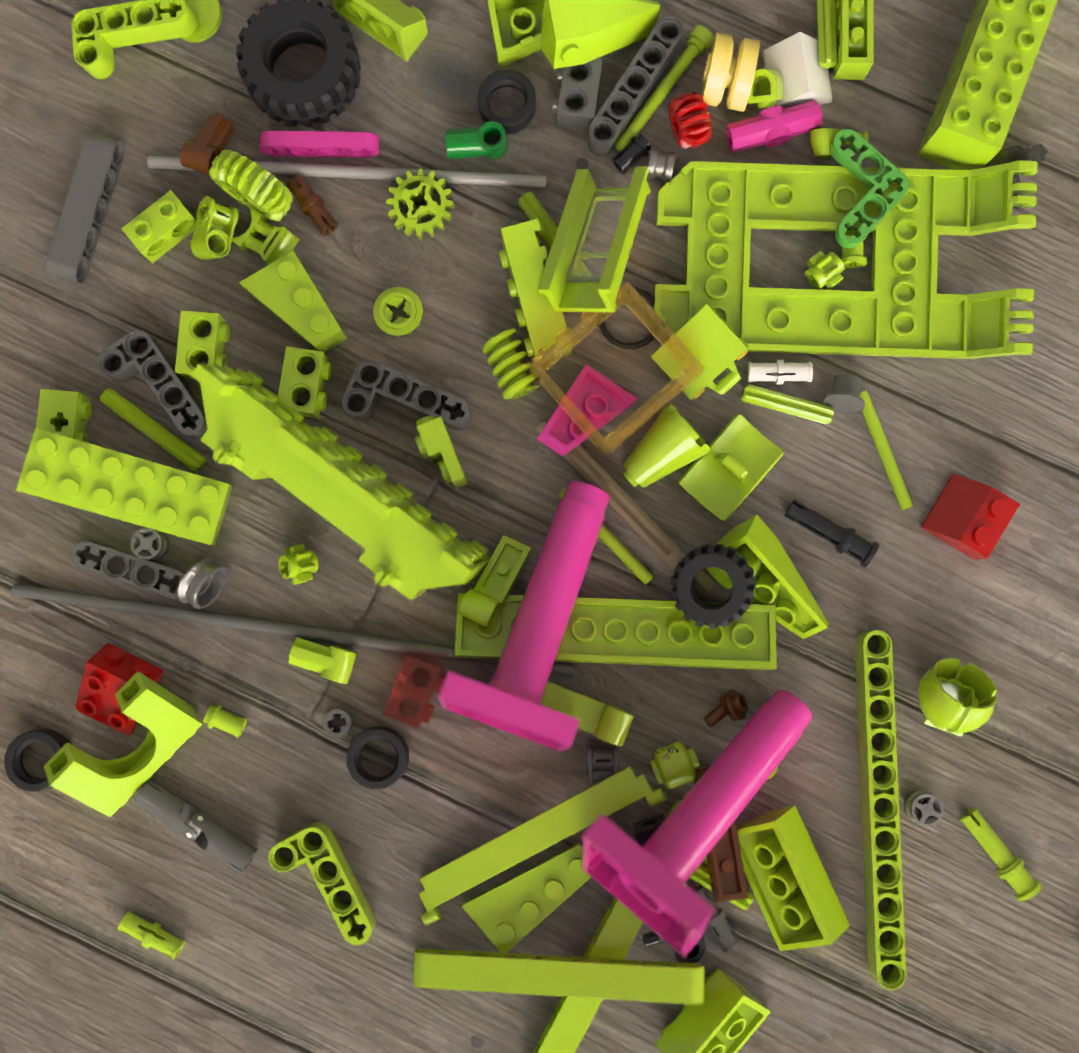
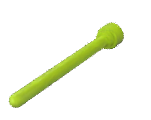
[616,25,714,152]

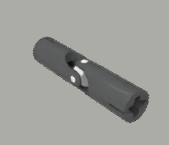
[134,779,258,875]

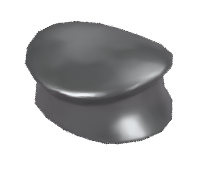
[177,557,230,609]

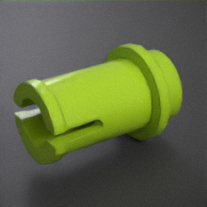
[203,704,248,738]

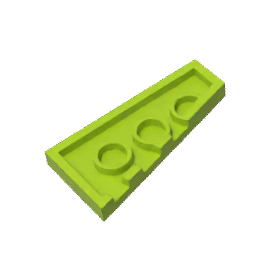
[461,842,591,953]

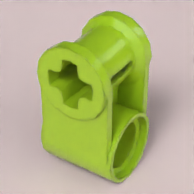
[191,196,239,260]

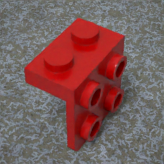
[75,643,164,735]

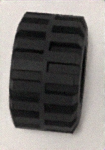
[670,544,756,629]

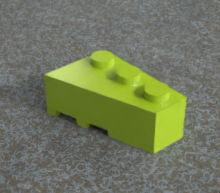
[239,251,348,352]

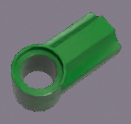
[445,121,508,159]

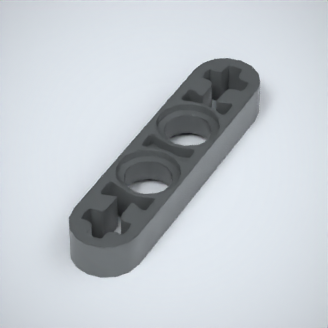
[71,541,185,599]

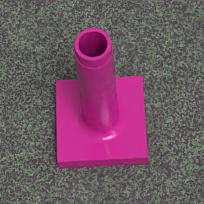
[439,481,610,752]
[582,690,812,958]

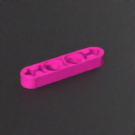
[259,131,379,158]

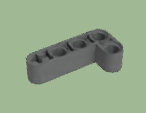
[97,330,208,440]
[342,360,472,430]

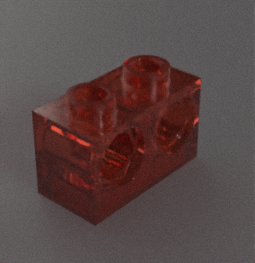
[382,653,447,729]

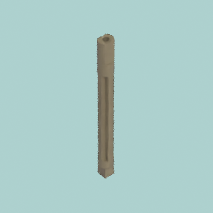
[536,414,715,598]

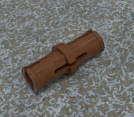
[286,174,338,236]

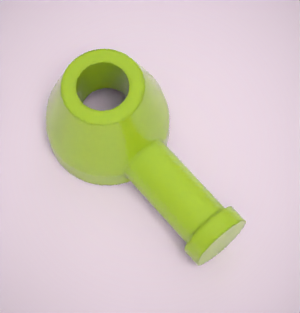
[810,128,869,159]

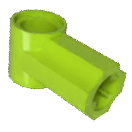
[288,637,357,684]

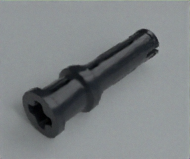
[784,499,879,568]

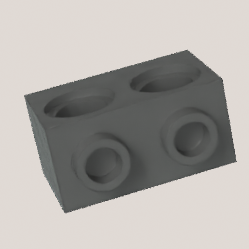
[552,58,603,130]

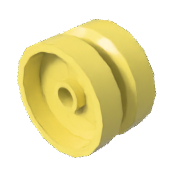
[702,32,760,112]

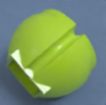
[918,658,998,737]

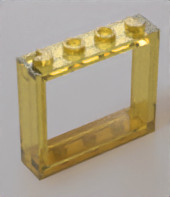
[530,281,705,457]

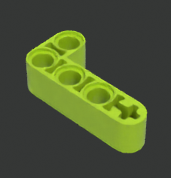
[72,0,199,80]
[542,681,634,747]
[269,822,376,946]

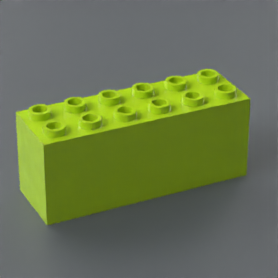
[917,0,1058,171]

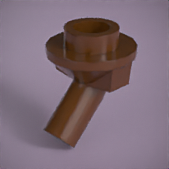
[703,689,748,728]

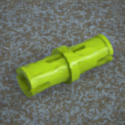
[117,911,185,960]

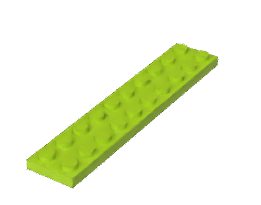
[454,593,777,670]

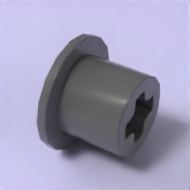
[823,374,865,414]

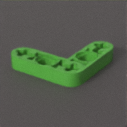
[830,129,909,249]

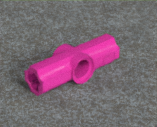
[725,100,823,154]

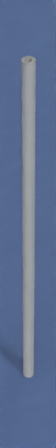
[147,156,547,188]

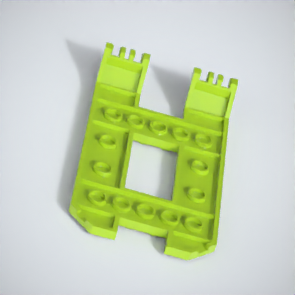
[653,160,1038,359]

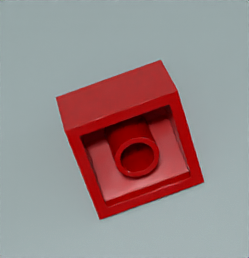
[921,474,1020,560]

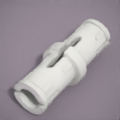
[747,360,813,384]

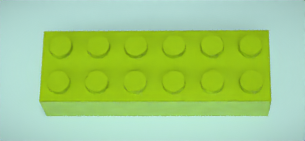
[16,428,233,546]

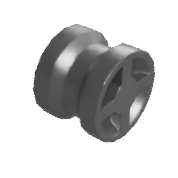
[647,148,676,183]
[130,528,169,560]
[904,790,944,826]

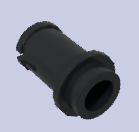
[611,134,652,174]

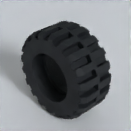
[236,0,361,128]

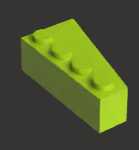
[487,0,544,69]
[498,218,572,364]

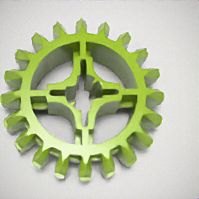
[209,150,293,221]

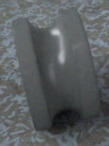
[323,708,354,738]

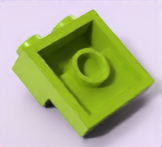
[414,415,468,489]

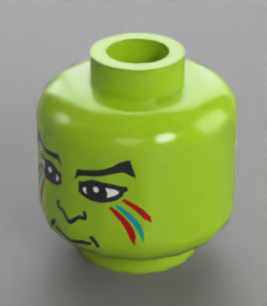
[650,741,700,789]

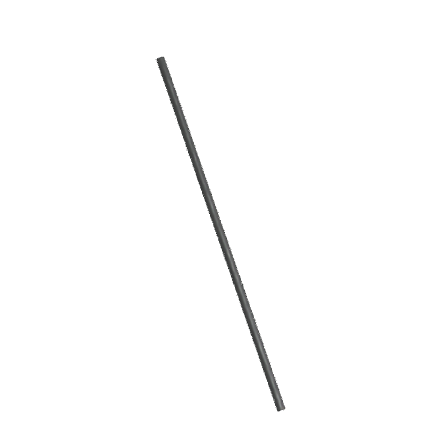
[11,584,574,677]

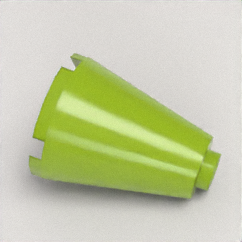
[623,403,712,488]

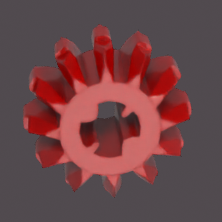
[668,92,712,149]

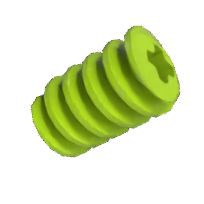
[482,328,541,400]

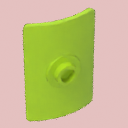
[678,414,784,522]

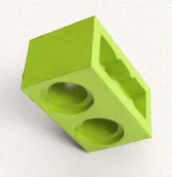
[121,190,196,264]
[175,310,230,380]
[277,346,332,419]

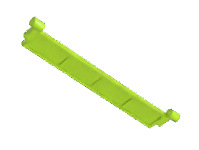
[419,766,666,926]

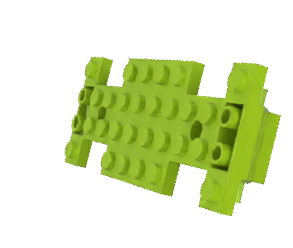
[191,364,491,600]

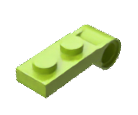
[459,535,532,628]

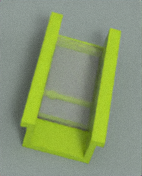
[537,166,651,312]

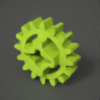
[386,168,454,239]

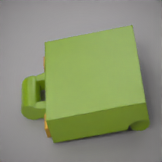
[650,303,748,400]

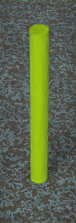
[860,390,914,510]
[558,487,654,585]

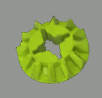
[373,287,423,337]

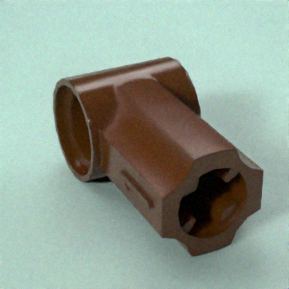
[180,112,235,175]

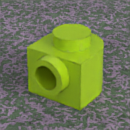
[747,68,784,109]

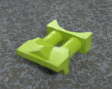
[232,209,300,265]

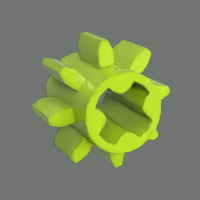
[805,250,845,290]
[278,544,318,585]

